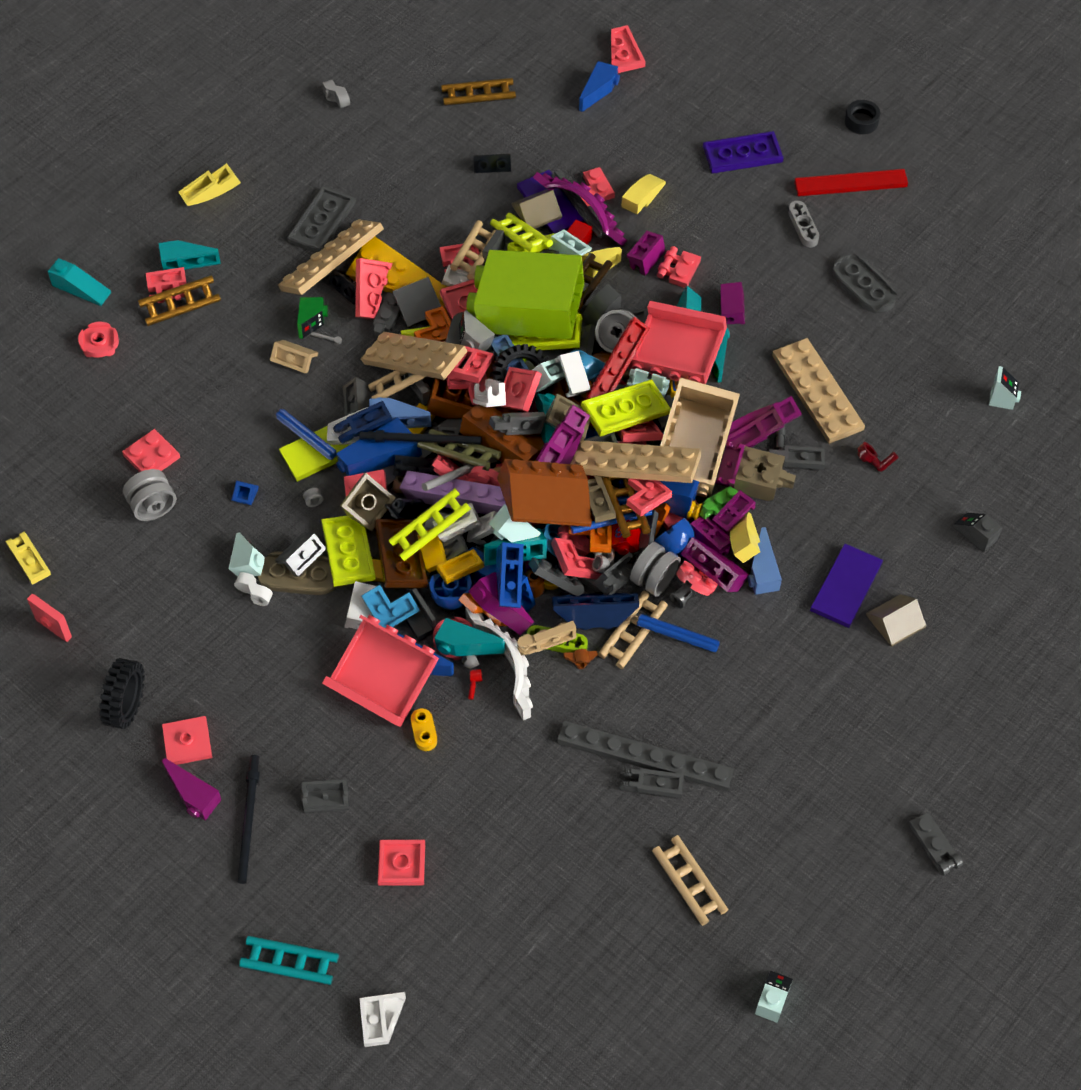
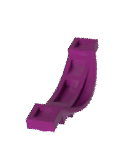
[533,172,627,246]
[726,396,802,447]
[528,405,590,523]

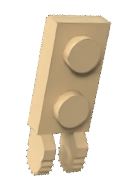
[517,621,576,655]

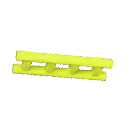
[490,213,553,253]
[389,488,471,561]

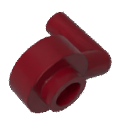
[857,442,899,472]

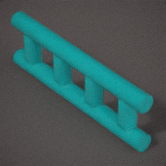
[239,936,339,985]

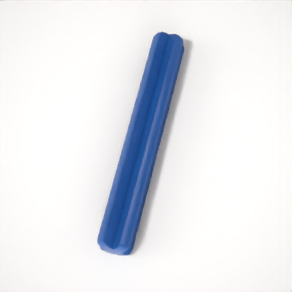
[276,409,337,460]
[637,614,720,652]

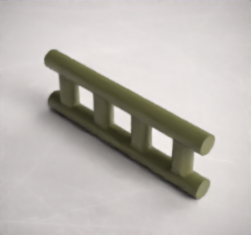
[417,429,502,470]

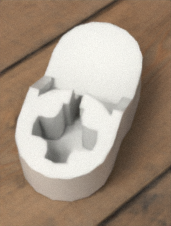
[234,572,273,606]

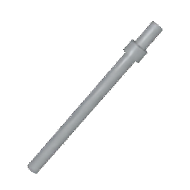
[422,457,500,491]

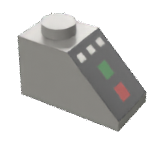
[459,310,495,351]

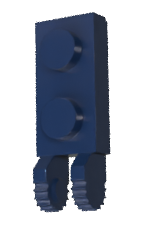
[333,401,392,443]

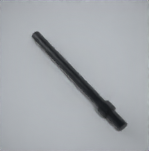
[359,430,482,445]
[237,755,260,884]

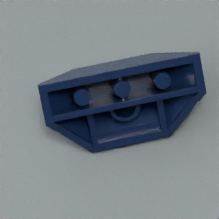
[552,593,639,630]

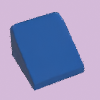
[231,481,259,505]

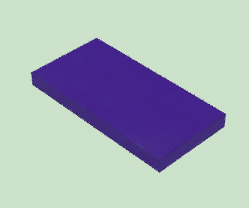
[703,131,784,174]
[517,170,585,234]
[810,544,883,628]

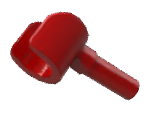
[468,669,482,700]

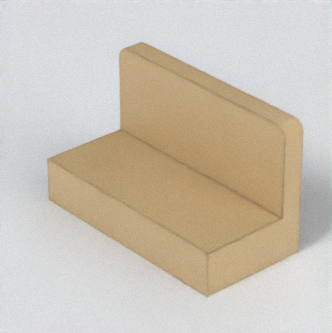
[270,340,318,373]

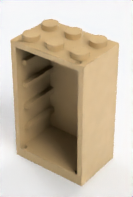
[660,378,740,497]

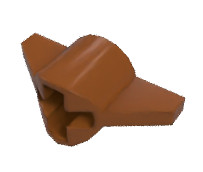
[563,649,598,669]

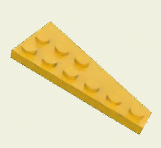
[346,236,448,313]

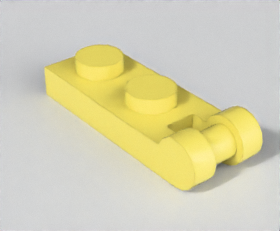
[5,531,51,585]

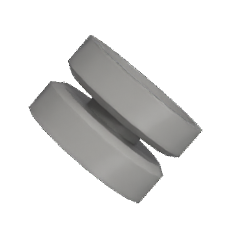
[595,309,637,353]
[123,469,177,521]
[630,542,681,597]

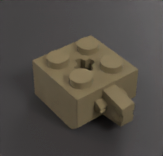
[734,446,796,501]

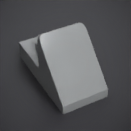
[404,373,434,405]

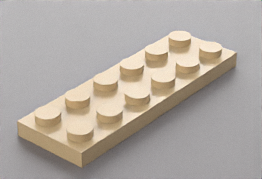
[278,219,384,295]
[361,332,468,380]
[772,338,865,444]
[571,440,701,483]

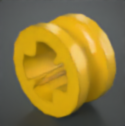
[687,500,703,521]

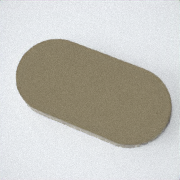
[257,552,337,595]

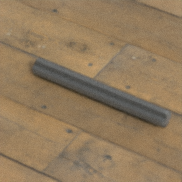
[552,171,606,239]

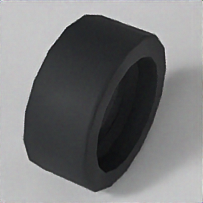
[845,100,881,135]

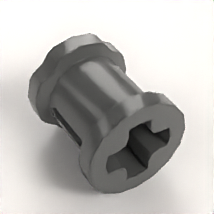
[669,580,697,608]

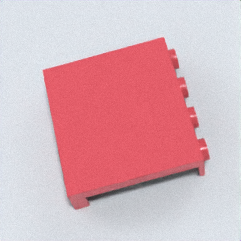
[629,301,727,384]
[322,615,439,727]

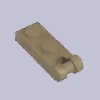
[588,476,616,523]

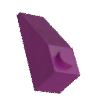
[681,537,749,592]
[469,572,534,635]
[162,758,221,821]

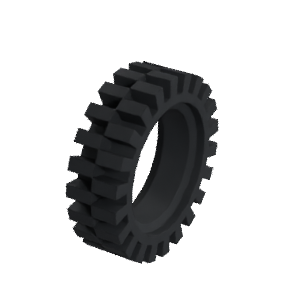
[489,344,552,400]
[99,658,145,729]

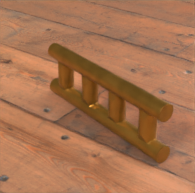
[441,78,516,105]
[138,275,221,326]
[601,476,651,538]

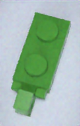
[699,486,738,519]

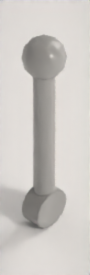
[308,332,342,345]

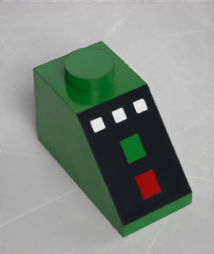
[297,297,328,339]

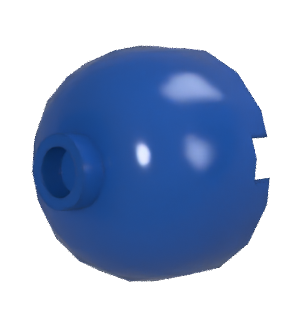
[654,518,695,557]
[429,573,472,610]

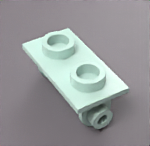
[626,368,670,397]

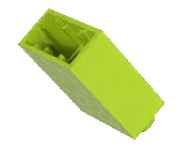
[466,250,584,339]

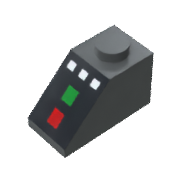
[953,513,1002,552]

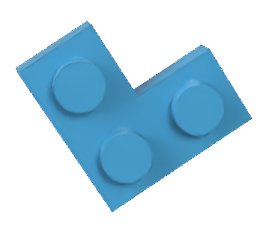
[361,585,420,628]

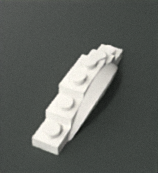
[465,608,533,721]

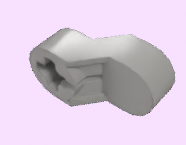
[322,80,350,108]

